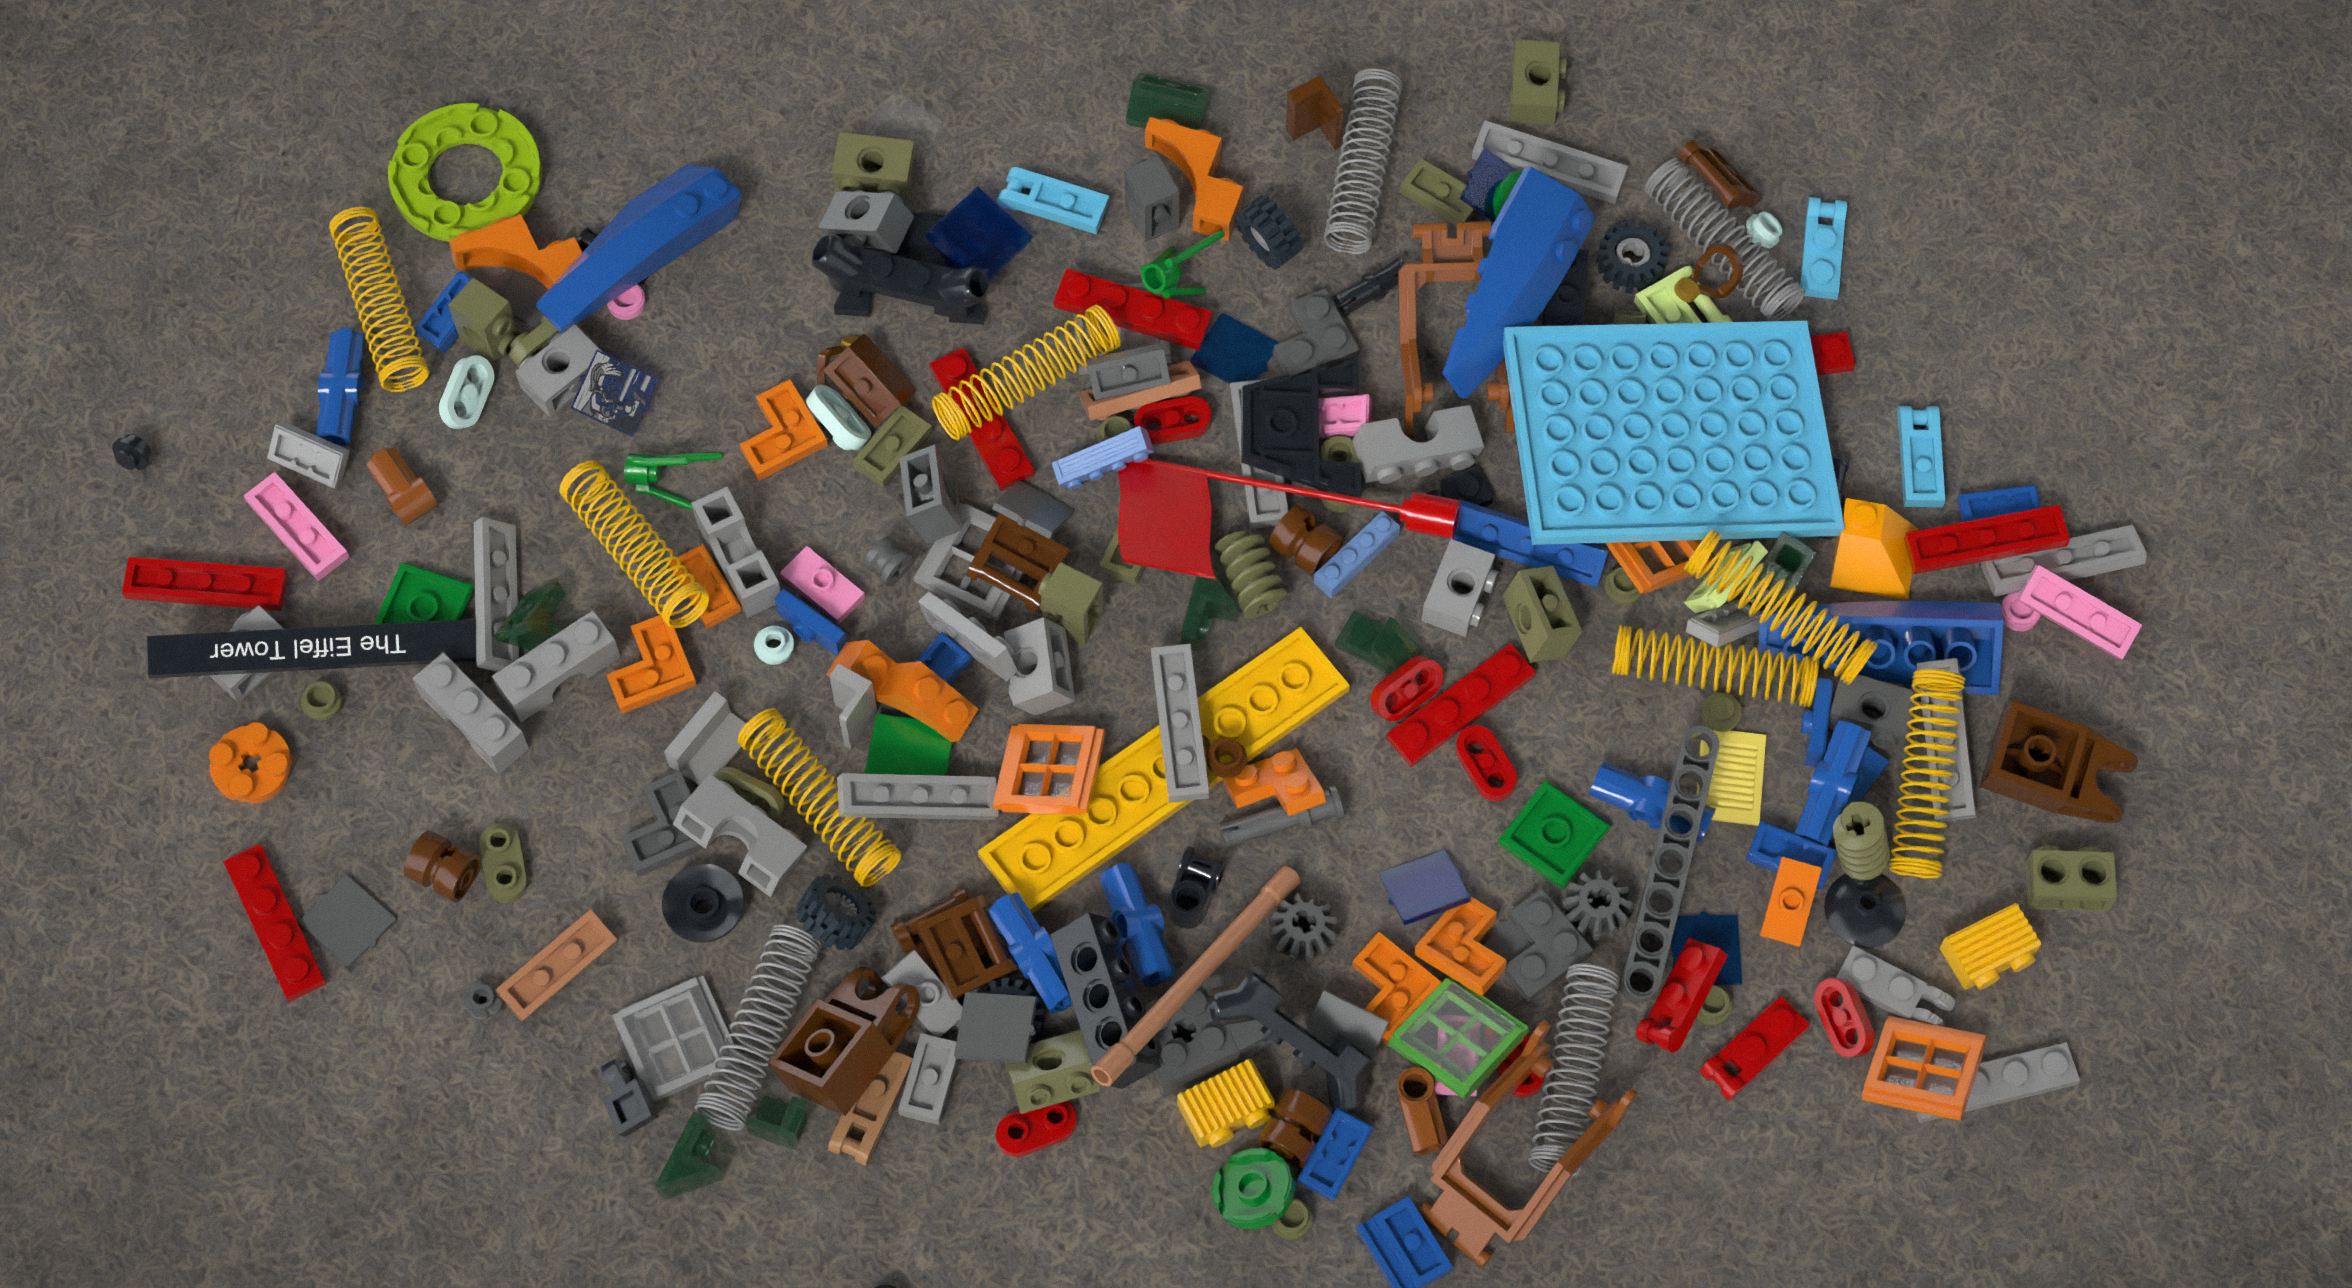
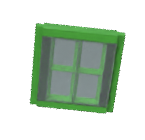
[1388,977,1529,1100]

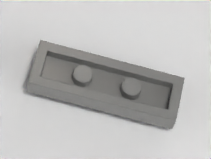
[918,592,1018,682]

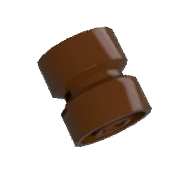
[1269,504,1343,578]
[403,830,481,903]
[1257,1088,1332,1167]

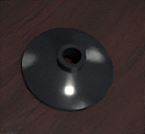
[662,864,744,943]
[1824,874,1906,948]

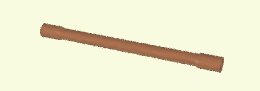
[1091,866,1300,1087]

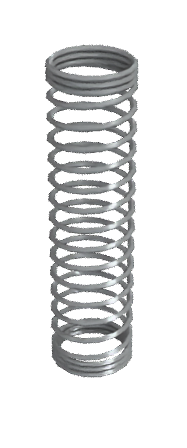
[1323,68,1402,254]
[1644,158,1805,321]
[694,924,822,1131]
[1528,963,1620,1176]

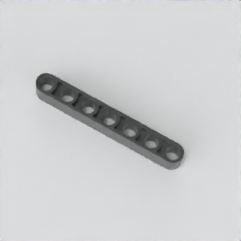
[1620,726,1719,1003]

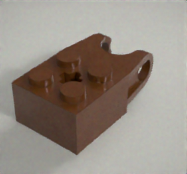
[1979,701,2138,823]
[767,967,920,1116]

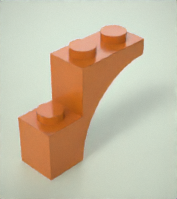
[1145,117,1244,241]
[449,214,582,290]
[826,640,978,742]

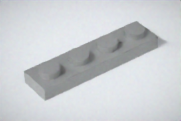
[1472,120,1628,204]
[1230,379,1288,529]
[474,517,519,672]
[1981,525,2147,597]
[1151,644,1209,803]
[1917,658,1977,822]
[837,773,999,820]
[1906,1042,2080,1123]

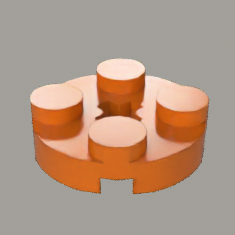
[209,722,292,804]

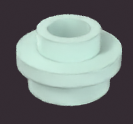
[1746,211,1782,248]
[754,626,794,665]

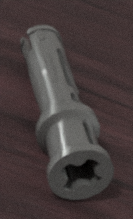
[1219,783,1345,848]

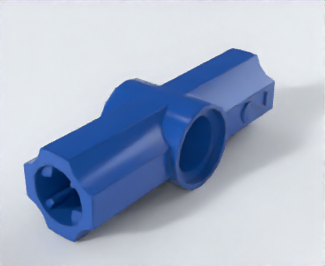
[316,328,366,447]
[1795,720,1872,846]
[1589,761,1716,843]
[1099,863,1176,987]
[988,892,1073,1014]

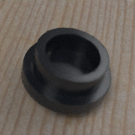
[112,434,151,470]

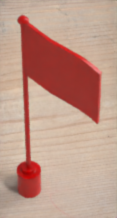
[1117,459,1461,579]

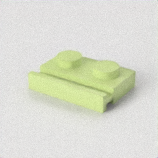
[1684,541,1768,613]

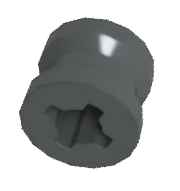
[863,536,914,586]

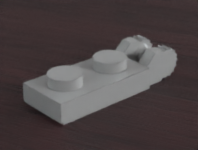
[1836,945,1956,1027]

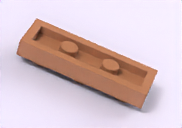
[1079,360,1202,421]
[495,909,617,1022]

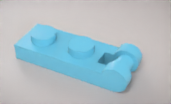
[997,167,1110,235]
[1800,197,1847,300]
[1897,406,1945,507]

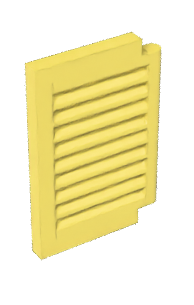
[1696,730,1766,826]

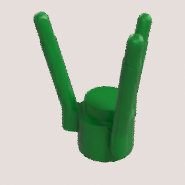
[1141,230,1225,299]
[624,452,723,511]

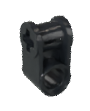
[1169,846,1227,929]

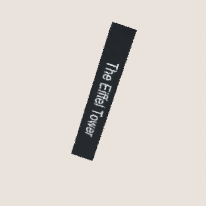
[147,619,476,679]

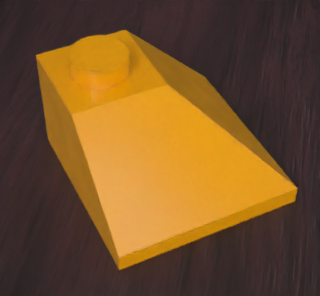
[1829,498,1918,601]

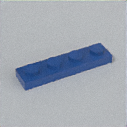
[1447,499,1609,587]

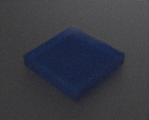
[926,186,1033,281]

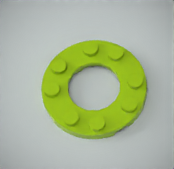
[388,103,542,242]

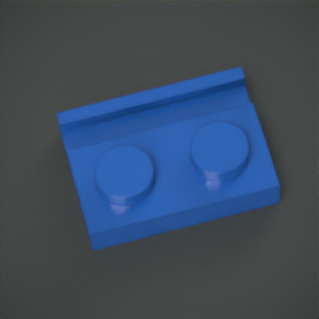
[1356,1196,1453,1288]

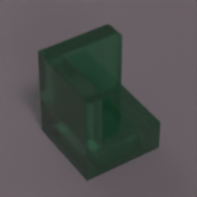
[746,1096,811,1151]

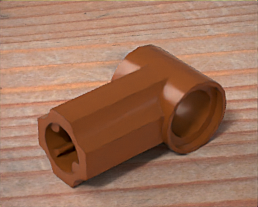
[366,447,438,527]
[1396,1067,1448,1155]

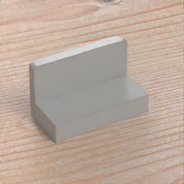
[829,663,877,750]
[664,691,754,786]

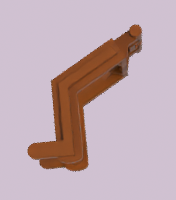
[1398,221,1514,436]
[1418,1020,1638,1268]

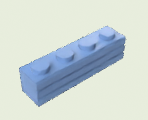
[1052,426,1154,490]
[1313,511,1400,599]

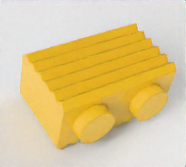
[1939,903,2041,990]
[1177,1059,1275,1148]

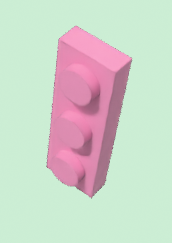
[243,472,350,581]
[2016,565,2142,660]

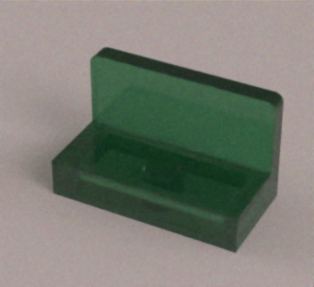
[1126,73,1212,130]

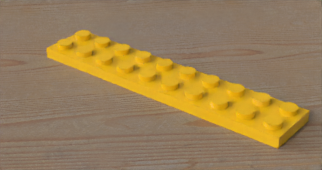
[978,627,1350,914]

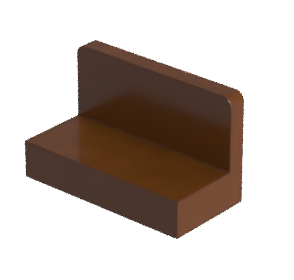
[1286,75,1344,149]
[823,334,916,428]

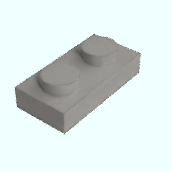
[898,1033,958,1125]

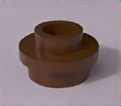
[1206,738,1247,778]

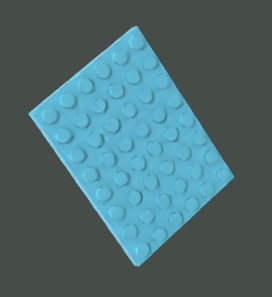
[1503,321,1845,545]

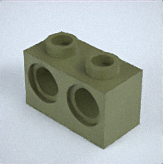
[2025,846,2117,911]

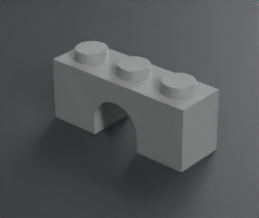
[1352,405,1484,484]
[692,487,781,618]
[492,610,620,723]
[413,653,529,775]
[673,774,807,897]

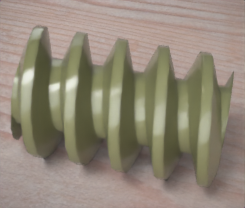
[1215,531,1288,620]
[1833,801,1891,881]

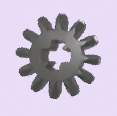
[1562,869,1633,942]
[1269,893,1339,964]

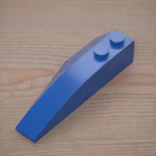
[536,164,742,333]
[1442,167,1596,398]
[1758,601,2004,695]

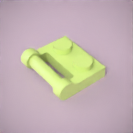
[1634,265,1733,324]

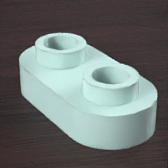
[439,355,494,429]
[806,385,871,450]

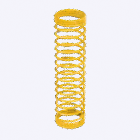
[329,206,430,392]
[932,305,1121,441]
[559,461,710,628]
[1684,529,1878,685]
[1612,625,1819,708]
[1889,669,1965,878]
[737,708,901,887]

